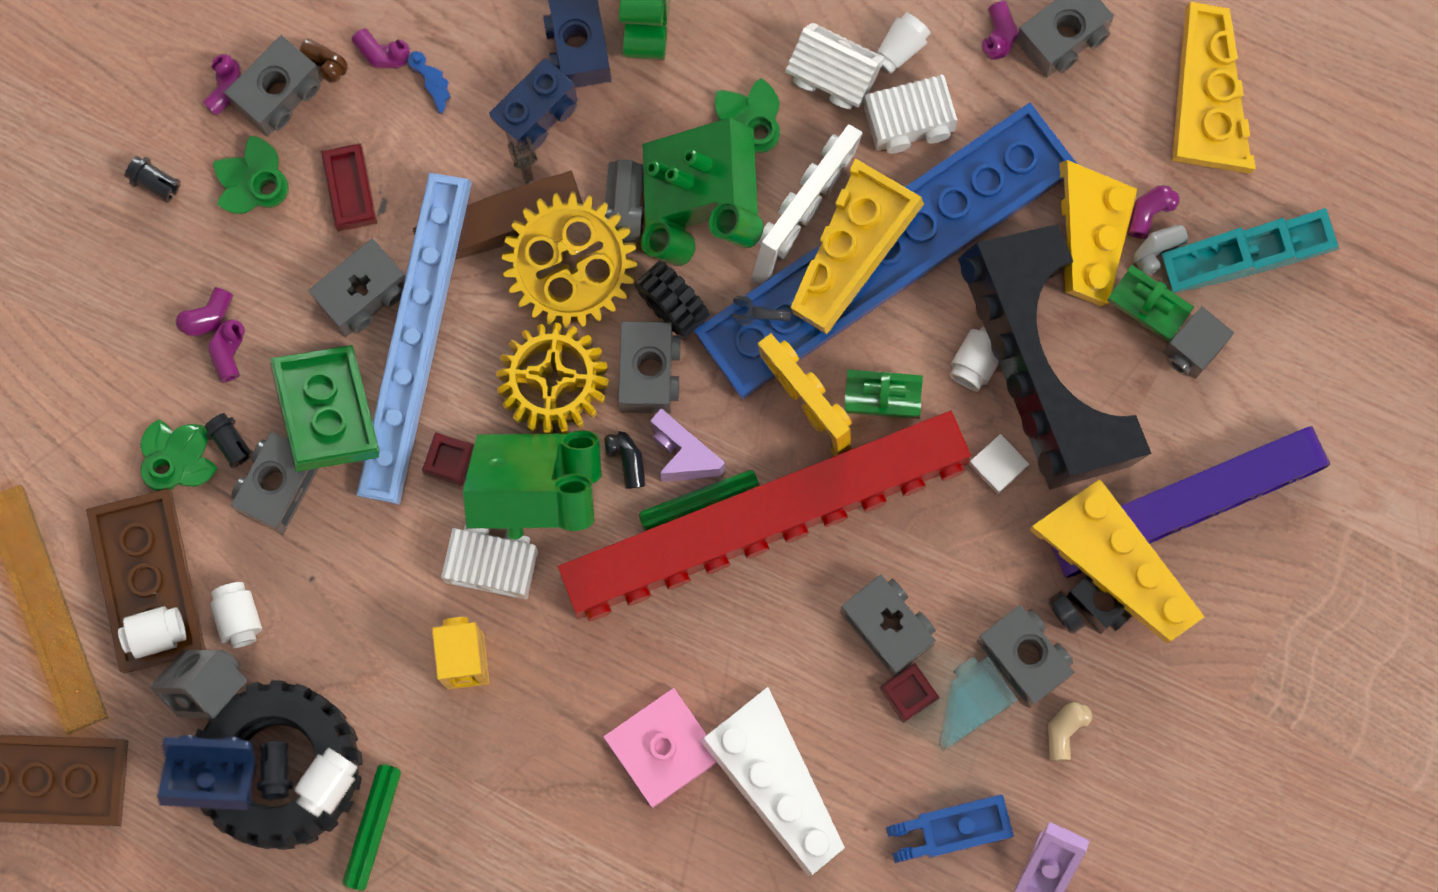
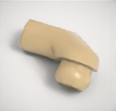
[1048,702,1092,762]

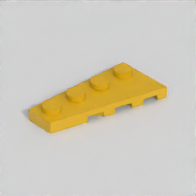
[1172,2,1256,174]
[791,158,924,334]

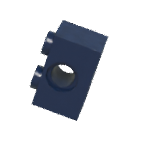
[543,0,612,88]

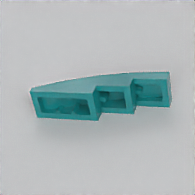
[1161,208,1340,293]

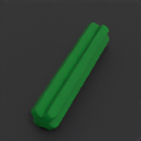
[639,470,760,531]
[342,764,401,891]

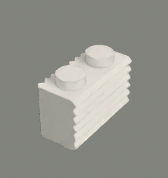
[785,23,885,109]
[864,75,958,154]
[441,524,538,600]

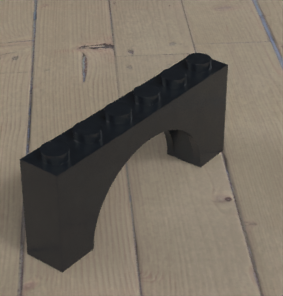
[958,224,1152,490]

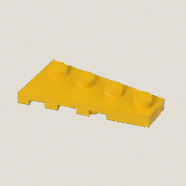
[1030,479,1205,644]

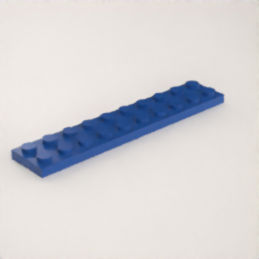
[694,102,1077,400]

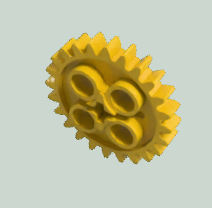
[502,191,637,328]

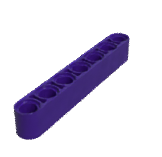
[1050,426,1331,578]

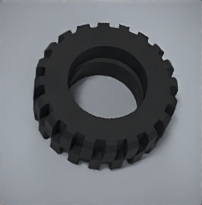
[195,680,363,850]

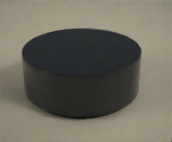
[1048,591,1085,634]

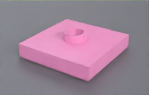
[604,688,717,809]

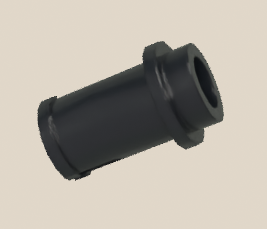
[125,156,181,203]
[204,413,253,469]
[257,741,293,800]

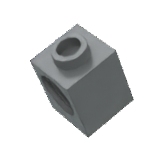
[1164,306,1234,379]

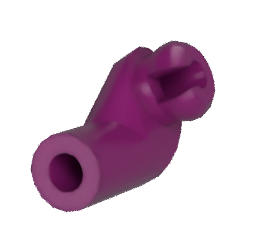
[351,28,410,69]
[202,54,241,117]
[1128,185,1180,239]
[176,287,234,336]

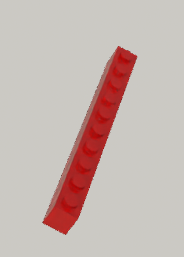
[557,410,971,621]

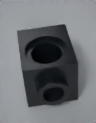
[1066,575,1132,634]

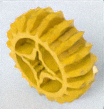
[496,323,609,434]

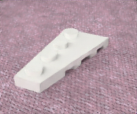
[751,124,863,286]
[700,687,845,877]

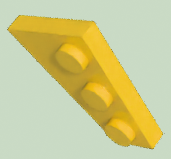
[1059,160,1137,306]
[758,333,852,456]

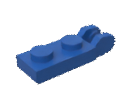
[886,794,1014,863]

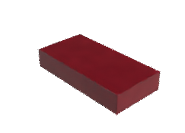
[321,143,378,232]

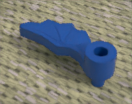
[408,51,451,114]

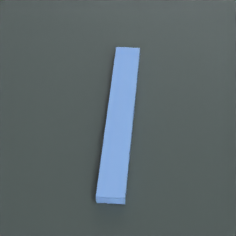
[356,172,472,505]

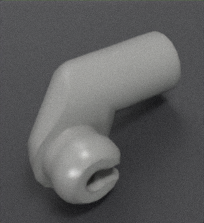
[1133,224,1188,275]

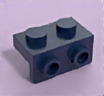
[489,59,578,157]
[157,735,257,810]

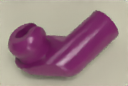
[982,1,1018,60]
[208,319,245,383]

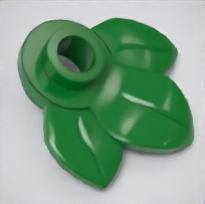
[715,78,780,153]
[213,136,289,214]
[140,420,217,491]

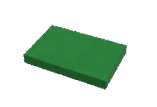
[270,345,380,472]

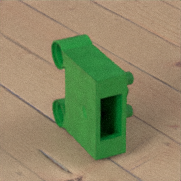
[619,0,670,61]
[641,117,764,266]
[463,430,602,540]

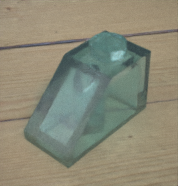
[938,657,1018,752]

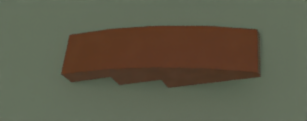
[413,170,583,260]

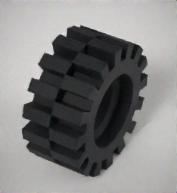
[634,261,710,338]

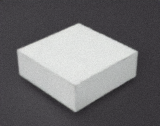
[969,434,1029,495]

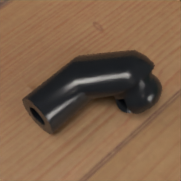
[604,431,646,489]

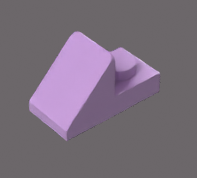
[650,409,726,482]
[1015,822,1090,892]

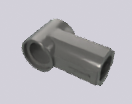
[605,159,644,244]

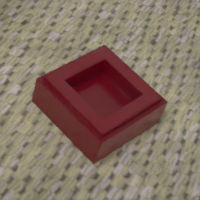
[422,432,474,486]
[880,663,940,723]

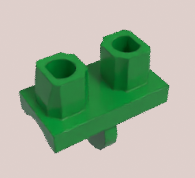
[1107,265,1194,343]
[844,370,923,419]

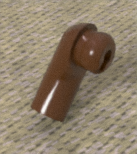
[300,38,348,83]

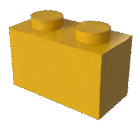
[432,617,490,690]

